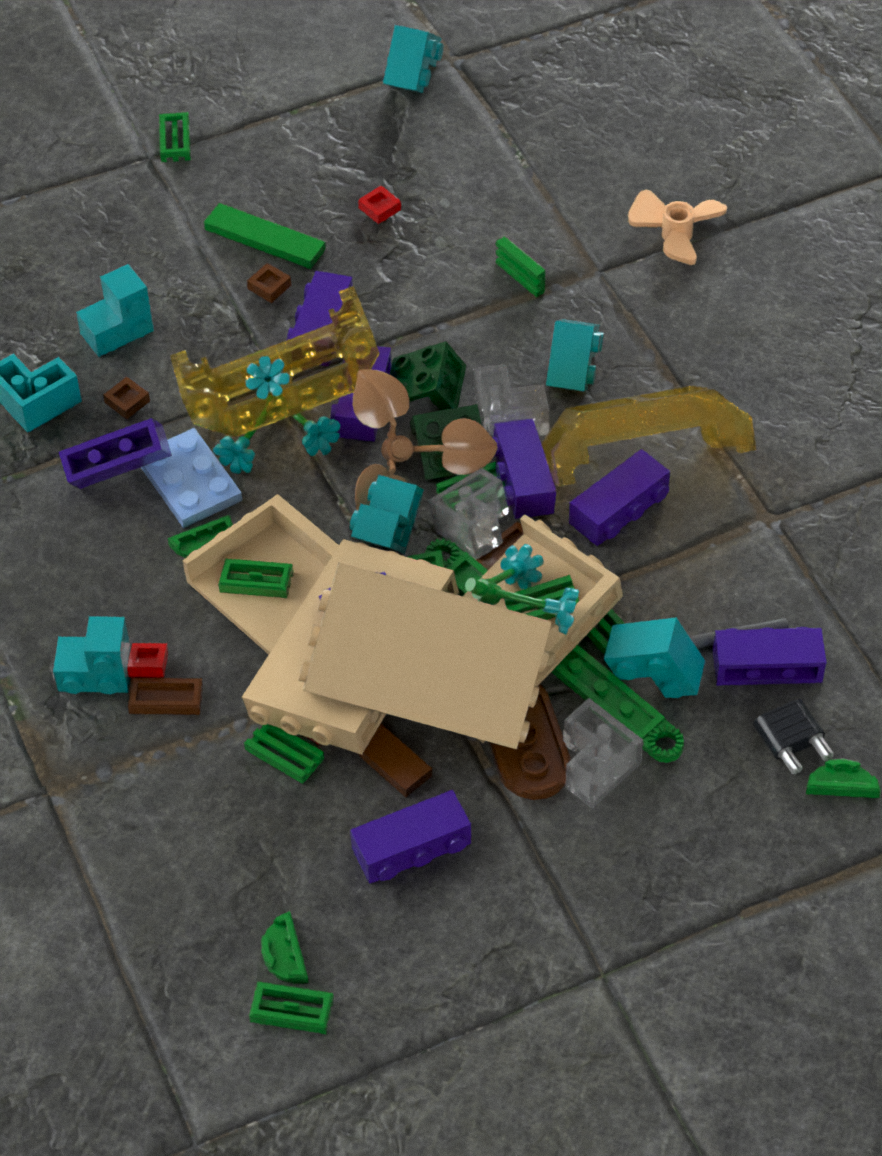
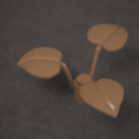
[353,369,497,511]

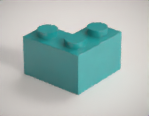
[383,25,444,93]
[76,264,154,357]
[546,319,604,391]
[0,353,82,433]
[350,475,424,555]
[53,616,131,694]
[604,617,705,698]

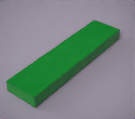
[204,203,326,269]

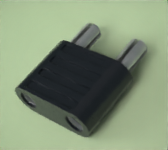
[753,699,834,775]

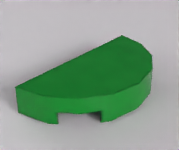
[168,515,233,558]
[806,758,881,798]
[261,911,309,984]

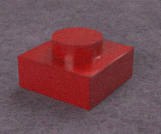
[358,186,401,224]
[127,643,169,678]

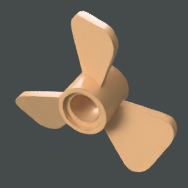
[628,190,727,265]

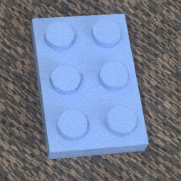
[141,428,242,529]

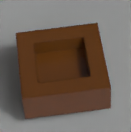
[247,263,292,303]
[103,377,150,419]

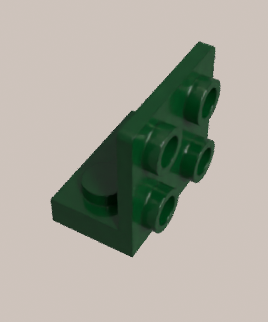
[390,341,467,410]
[409,404,489,481]

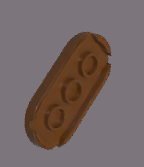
[488,684,571,800]

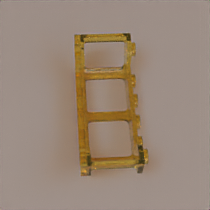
[170,286,380,437]
[541,385,757,486]

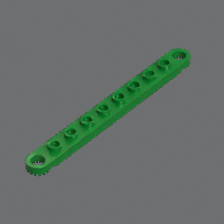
[425,538,684,763]

